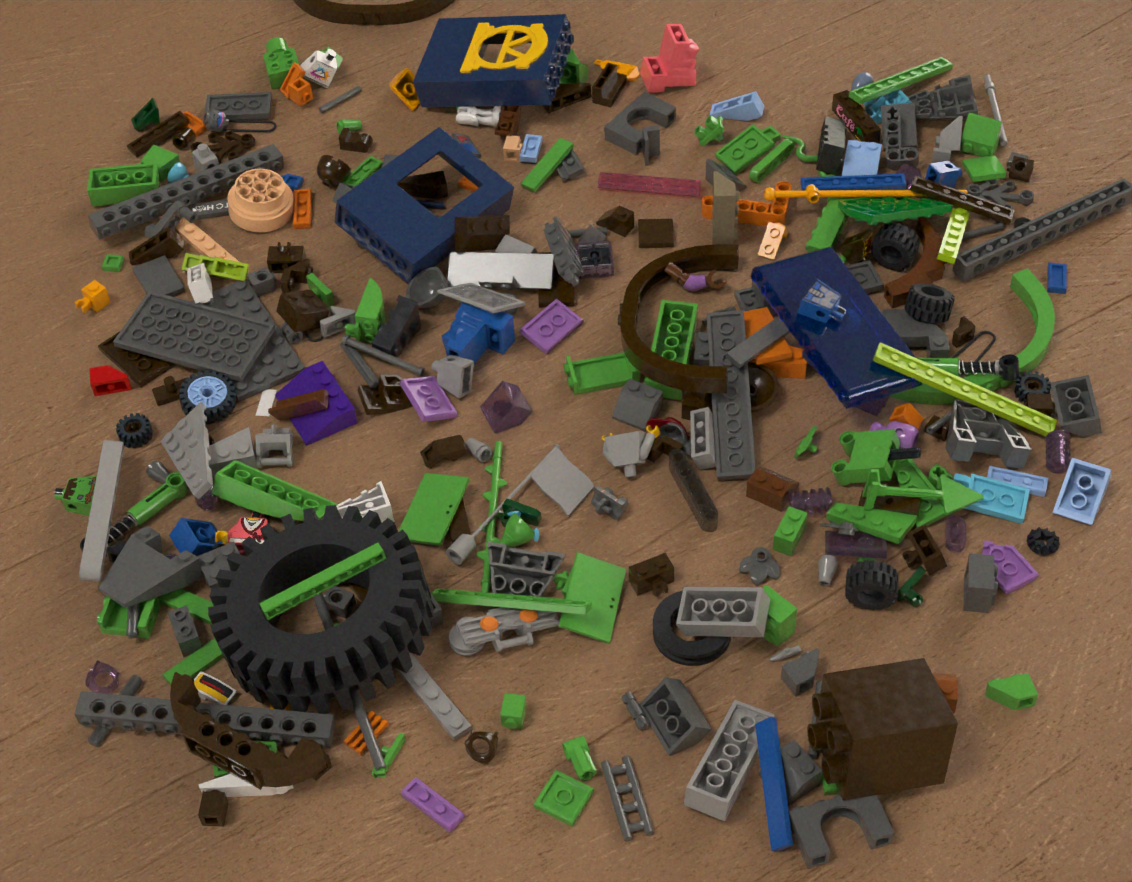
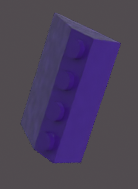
[275,361,357,446]

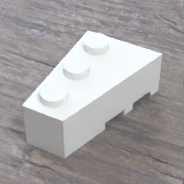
[336,481,394,522]

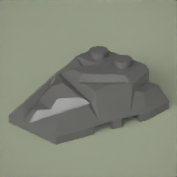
[908,75,978,121]

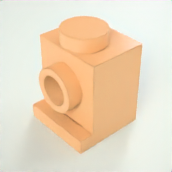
[503,136,523,162]

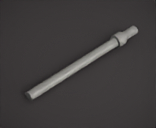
[984,75,1008,146]

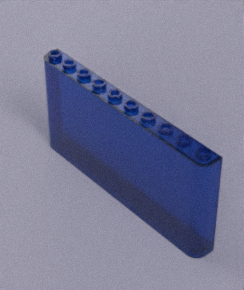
[750,247,923,409]

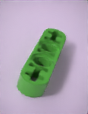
[749,139,795,183]

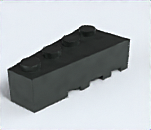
[816,116,847,175]

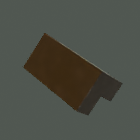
[592,63,627,108]

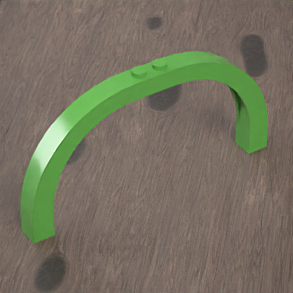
[839,268,1055,405]

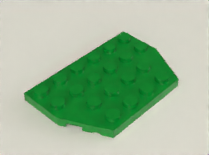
[838,197,952,225]

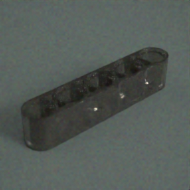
[669,449,718,532]

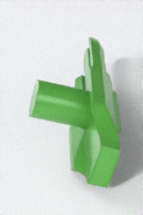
[793,426,818,458]

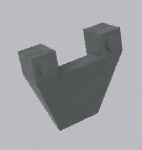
[870,309,950,358]
[945,399,1031,469]
[98,526,202,608]

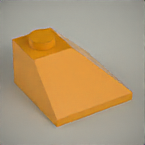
[389,67,420,111]

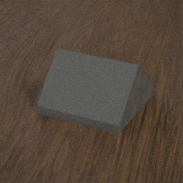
[705,158,747,191]

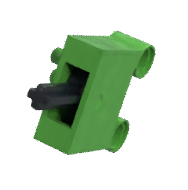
[831,429,921,486]

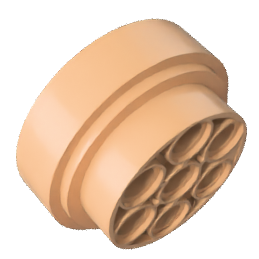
[228,169,294,232]

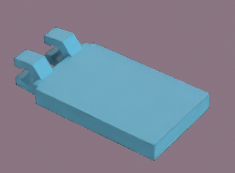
[953,473,1030,524]

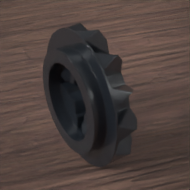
[1027,527,1060,555]

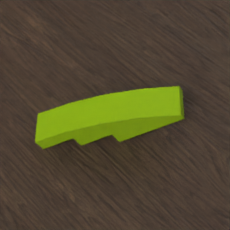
[181,253,249,282]

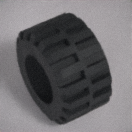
[870,223,920,271]
[904,283,955,323]
[845,560,898,610]

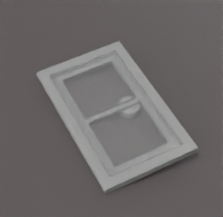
[437,283,525,313]

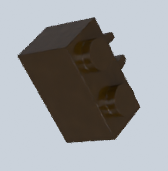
[267,242,306,273]
[902,524,947,575]
[629,553,674,597]

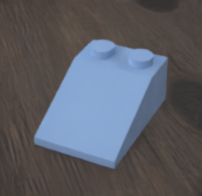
[842,140,882,176]
[1053,458,1112,526]

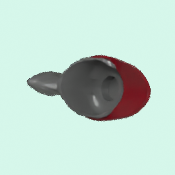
[646,417,691,456]

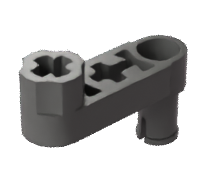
[144,200,198,239]

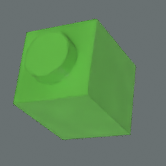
[500,693,527,729]

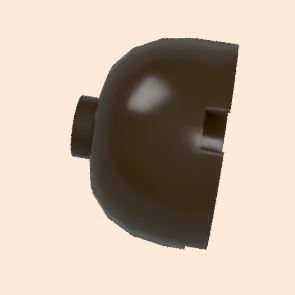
[317,155,351,187]

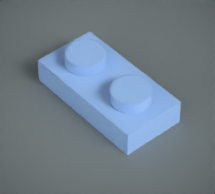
[520,134,543,163]

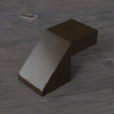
[646,436,683,462]

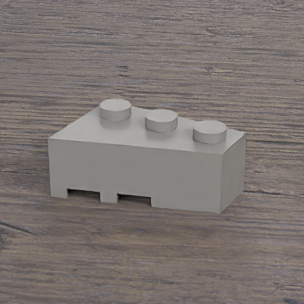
[207,427,258,480]

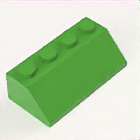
[87,162,160,206]

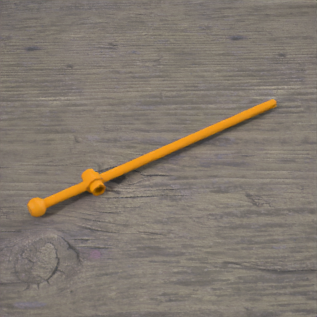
[763,185,968,203]

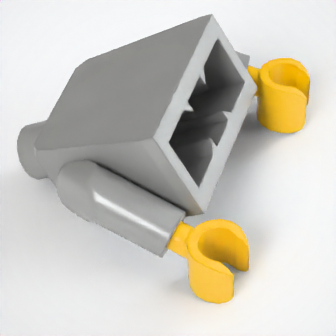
[602,425,660,478]

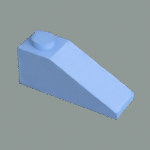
[710,91,764,121]

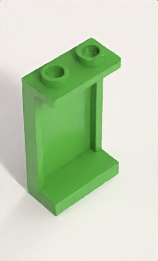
[563,353,640,395]

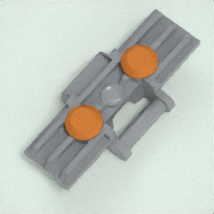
[456,607,560,652]

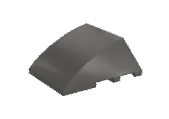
[487,541,566,597]

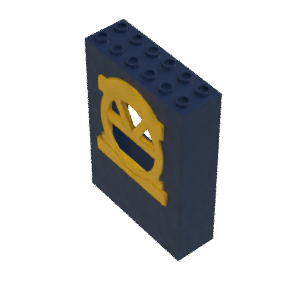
[413,14,574,107]

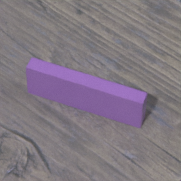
[401,777,465,833]

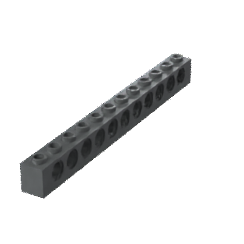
[88,144,284,240]
[952,178,1132,282]
[74,691,336,749]

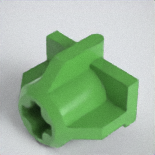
[928,464,953,490]

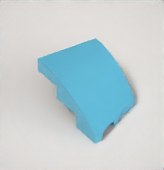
[864,89,912,124]

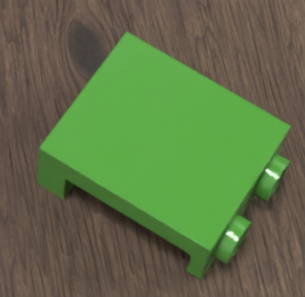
[97,596,161,639]

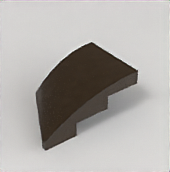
[357,374,413,415]

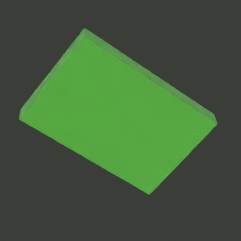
[714,124,775,175]

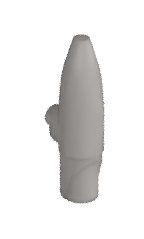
[770,645,801,661]

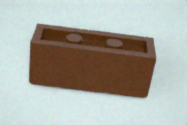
[268,389,328,421]

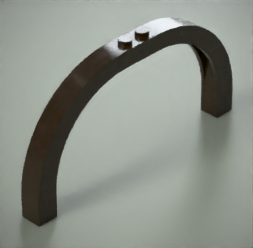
[293,0,455,25]
[618,244,739,393]

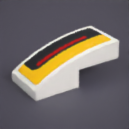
[194,671,236,705]

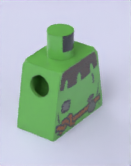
[54,476,97,516]

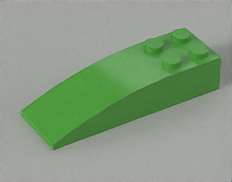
[212,460,337,521]

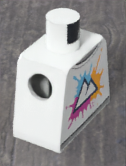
[300,49,337,88]

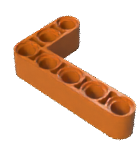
[701,181,791,226]

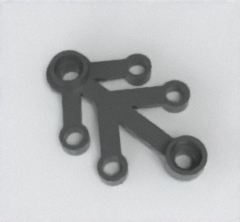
[966,179,1034,209]

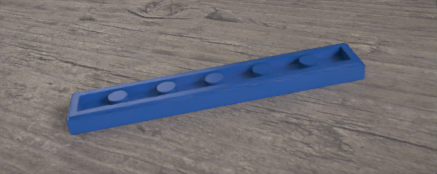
[800,173,907,191]
[755,717,793,852]

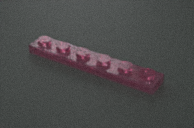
[598,172,701,197]

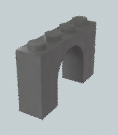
[604,92,676,155]
[789,794,894,869]

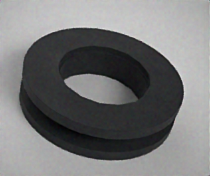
[653,591,731,666]

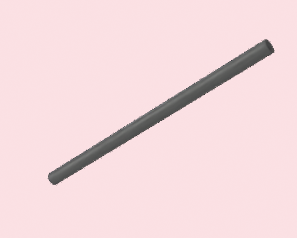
[313,594,386,771]

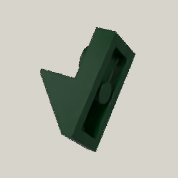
[131,98,160,132]

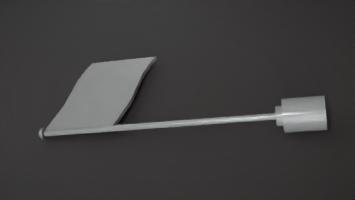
[446,444,594,565]

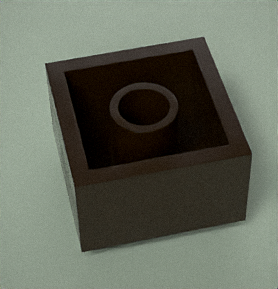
[276,290,330,332]

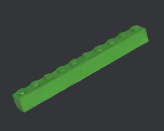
[259,543,386,620]

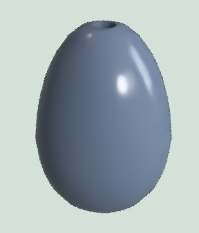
[851,72,874,91]

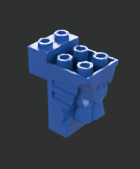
[442,302,515,364]

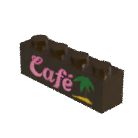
[832,90,881,144]

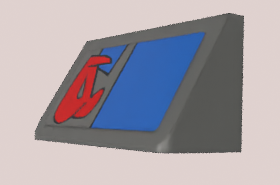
[452,133,481,158]

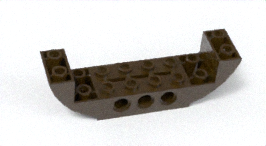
[170,672,327,790]

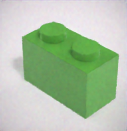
[773,506,808,556]

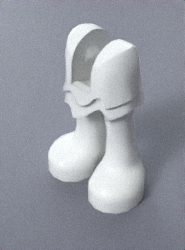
[456,106,503,128]

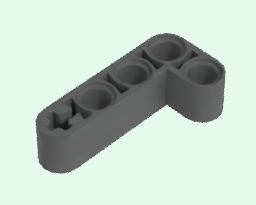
[885,105,919,170]

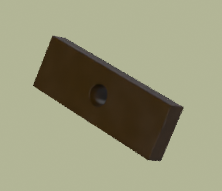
[858,490,922,516]

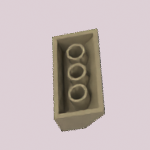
[712,171,739,245]

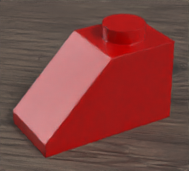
[89,365,132,396]

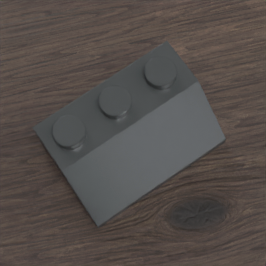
[1050,375,1102,437]
[639,677,712,755]

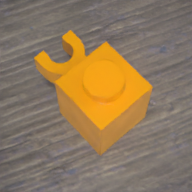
[74,280,111,313]

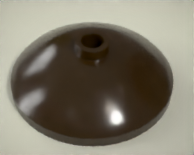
[748,362,778,412]

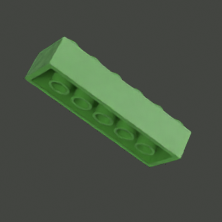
[645,300,698,400]

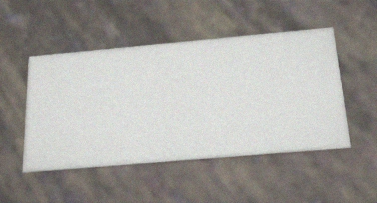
[255,389,277,416]

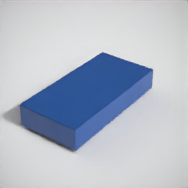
[1047,262,1067,294]

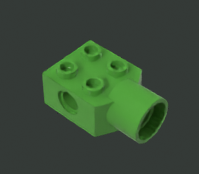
[263,37,299,89]

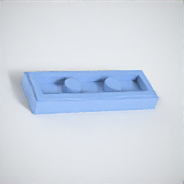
[987,466,1048,497]

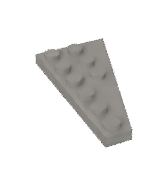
[161,402,213,499]

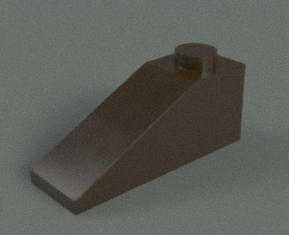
[542,83,592,113]
[397,171,448,199]
[129,226,184,266]

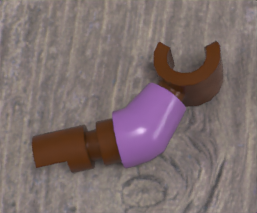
[665,262,727,292]

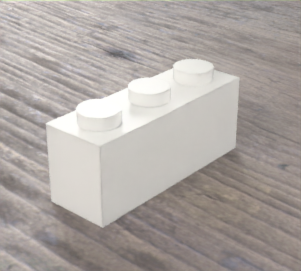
[187,263,213,304]

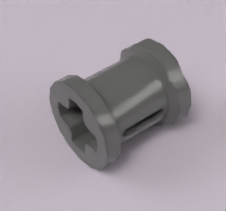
[281,322,303,344]

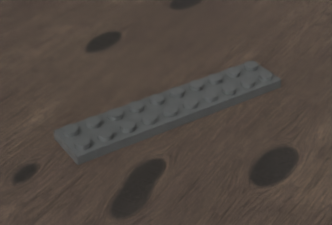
[706,310,756,480]

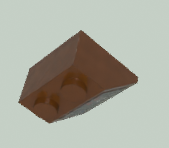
[746,467,799,512]

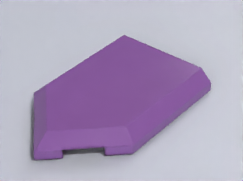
[982,540,1039,594]

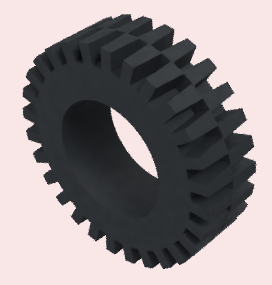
[208,505,433,714]

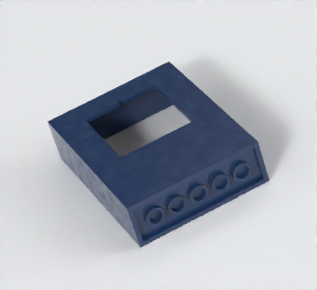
[335,127,514,285]

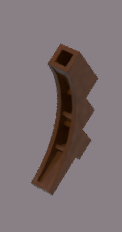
[884,217,948,308]

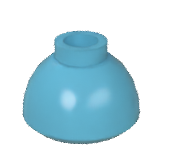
[167,162,190,183]

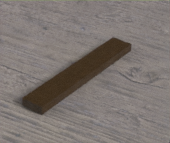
[910,175,1015,225]

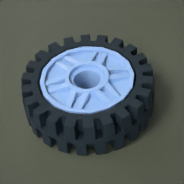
[179,370,236,424]

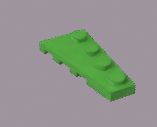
[893,459,949,529]
[826,502,917,544]

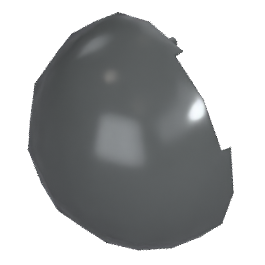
[406,267,448,309]

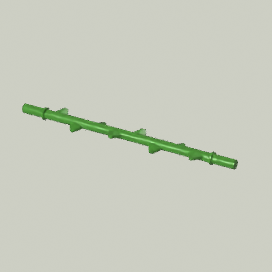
[477,441,507,593]

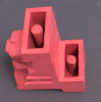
[640,24,699,93]

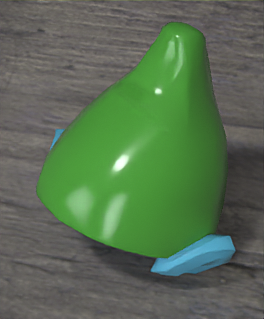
[500,511,539,548]

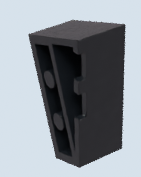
[372,295,421,357]

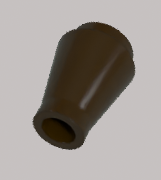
[172,127,193,149]

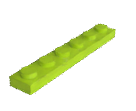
[937,207,970,264]

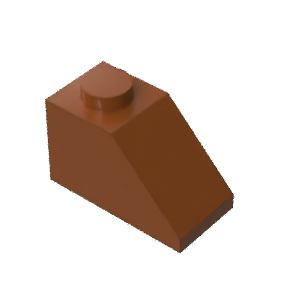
[933,673,958,713]

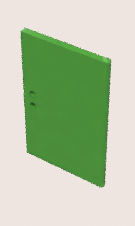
[398,473,470,546]
[559,552,626,644]

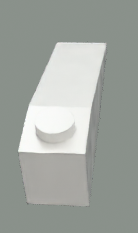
[198,774,293,797]

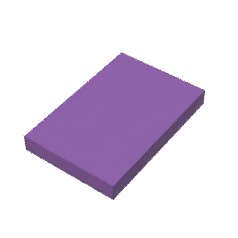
[520,299,583,355]
[400,376,457,422]

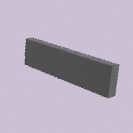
[725,318,791,369]

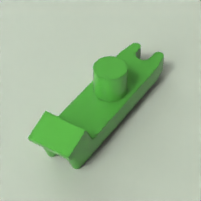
[372,733,406,778]

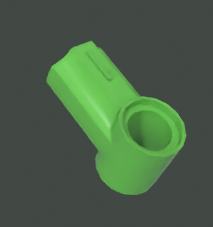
[562,736,596,781]

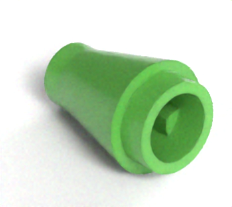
[336,119,362,134]

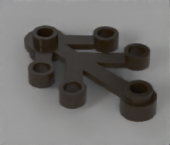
[191,130,256,164]

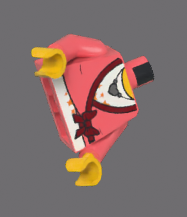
[215,511,274,555]

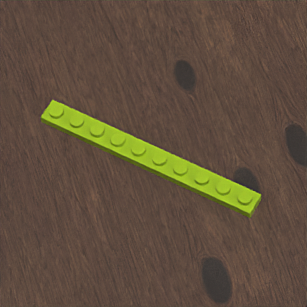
[872,342,1057,438]

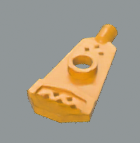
[594,59,640,81]

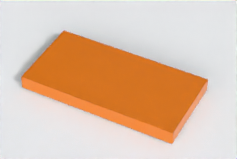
[744,307,792,365]

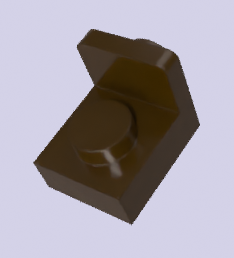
[952,316,976,348]
[924,415,950,441]

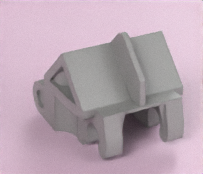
[255,423,294,468]

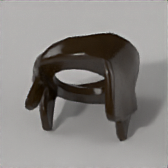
[464,729,498,763]

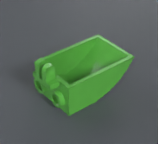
[345,278,386,343]

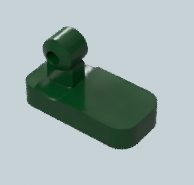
[501,499,542,527]
[897,566,927,607]

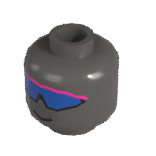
[203,109,229,133]

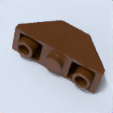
[495,106,522,137]

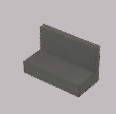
[642,125,660,166]

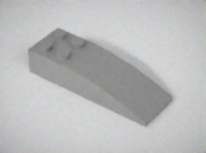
[684,700,775,821]

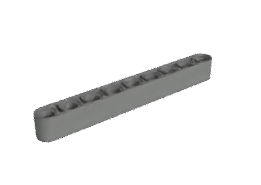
[79,440,124,582]

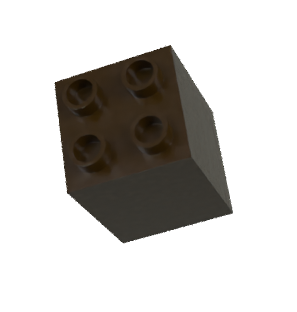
[807,658,958,801]

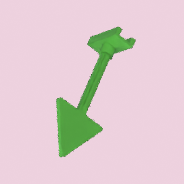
[862,469,984,515]

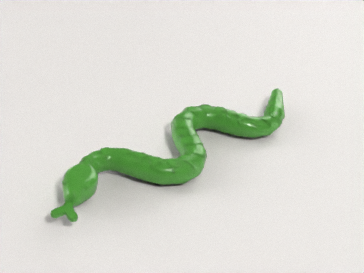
[782,135,835,177]

